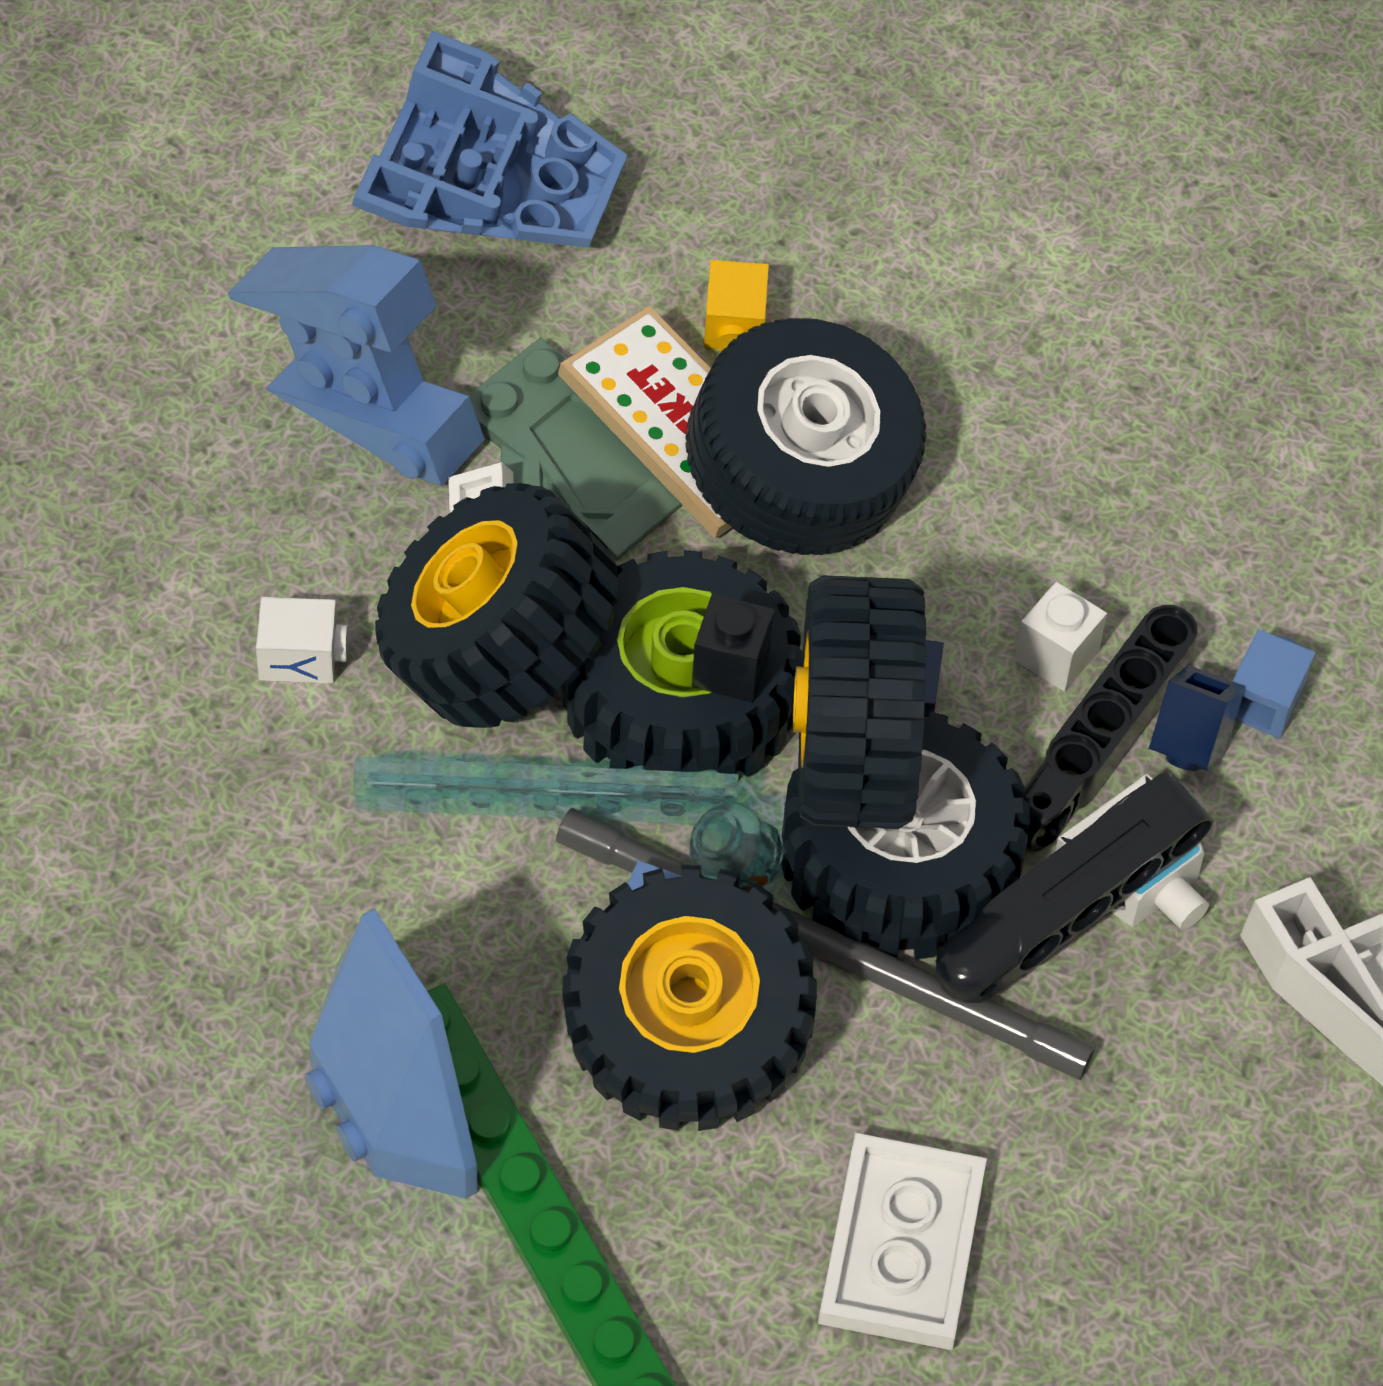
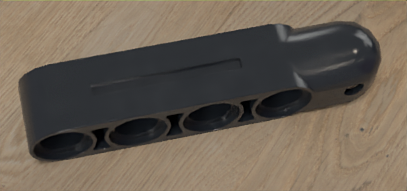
[1023,605,1198,851]
[935,772,1214,1003]

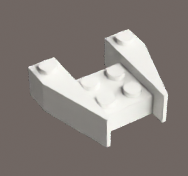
[1240,877,1383,1086]

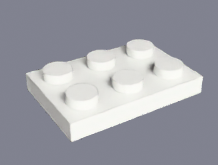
[818,1133,987,1350]

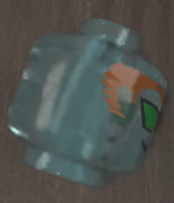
[689,802,784,891]

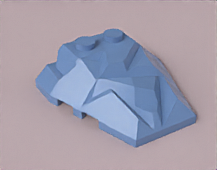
[352,31,628,248]

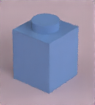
[1233,629,1316,739]

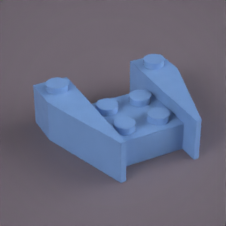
[228,245,485,486]

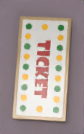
[558,305,732,539]

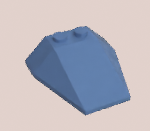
[305,909,477,1199]

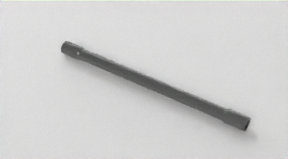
[556,808,1096,1080]

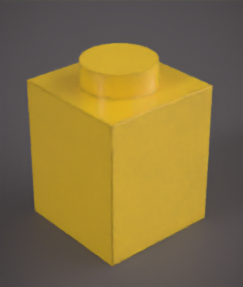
[704,260,769,352]

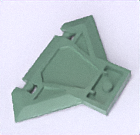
[467,337,683,561]

